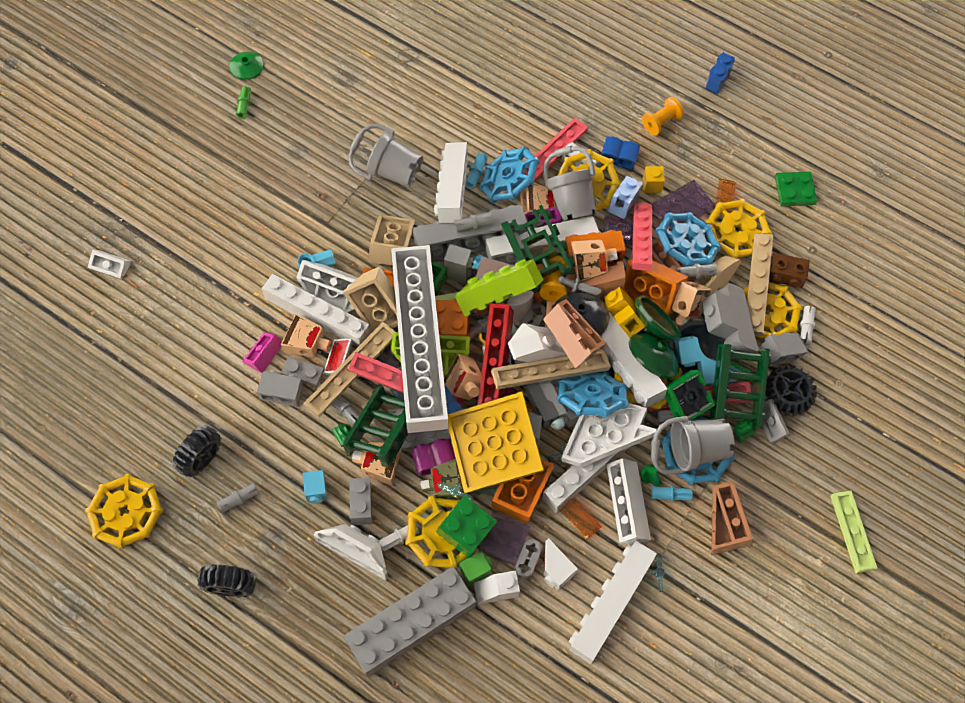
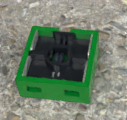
[665,370,715,420]

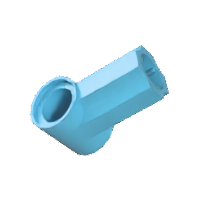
[297,249,336,268]

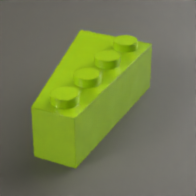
[455,259,543,317]

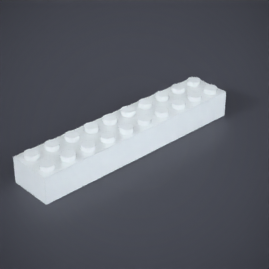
[391,245,448,433]

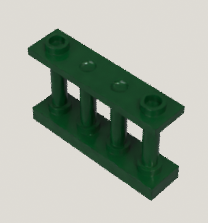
[710,344,771,428]
[342,384,409,468]

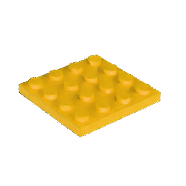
[448,392,544,494]

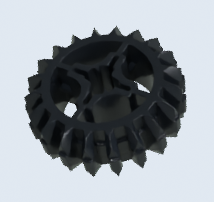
[765,365,817,417]
[173,425,222,477]
[197,564,256,597]

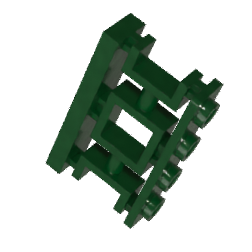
[501,205,575,293]

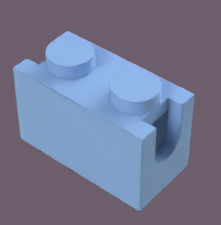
[608,176,643,219]

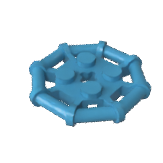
[480,146,540,203]
[656,212,721,267]
[557,372,629,418]
[660,416,734,485]

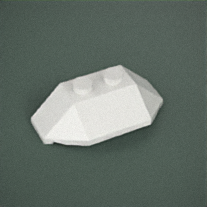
[297,260,359,313]
[508,323,567,362]
[314,524,388,580]

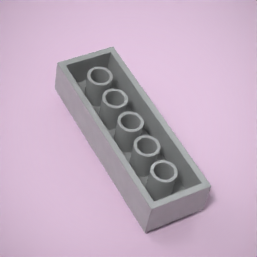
[413,205,527,262]
[343,567,476,677]

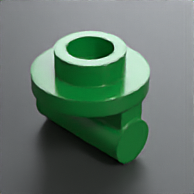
[734,420,757,443]
[332,423,352,447]
[640,464,661,486]

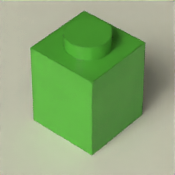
[459,552,493,586]

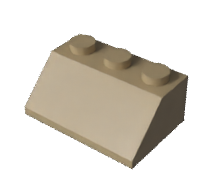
[343,266,398,333]

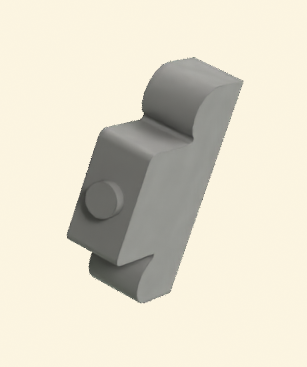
[702,284,758,361]

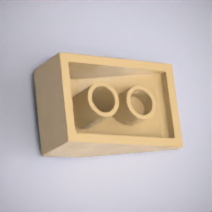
[368,214,415,266]

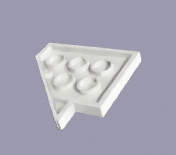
[561,403,657,467]

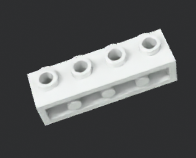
[606,458,651,545]

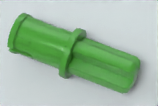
[236,86,251,119]

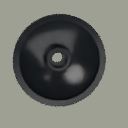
[552,292,610,336]
[669,320,725,375]

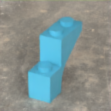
[674,336,741,386]

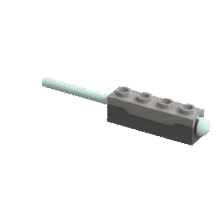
[495,300,568,430]

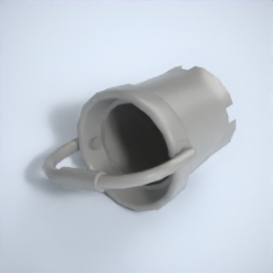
[348,124,423,188]
[543,146,597,222]
[651,416,734,475]

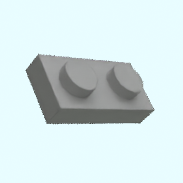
[281,357,324,387]
[762,399,790,444]

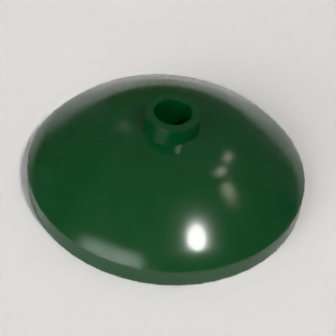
[635,295,681,340]
[629,333,679,379]

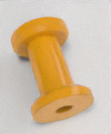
[642,97,684,136]
[540,256,567,302]

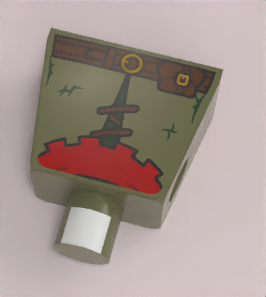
[421,459,469,500]

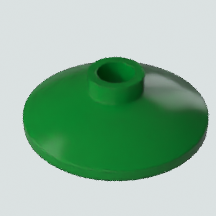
[229,52,264,80]

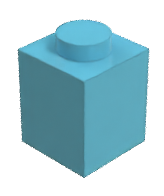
[303,470,327,504]

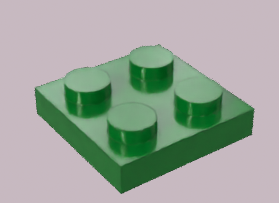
[775,171,817,206]

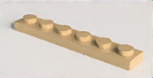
[747,233,773,336]
[304,322,395,418]
[491,350,611,390]

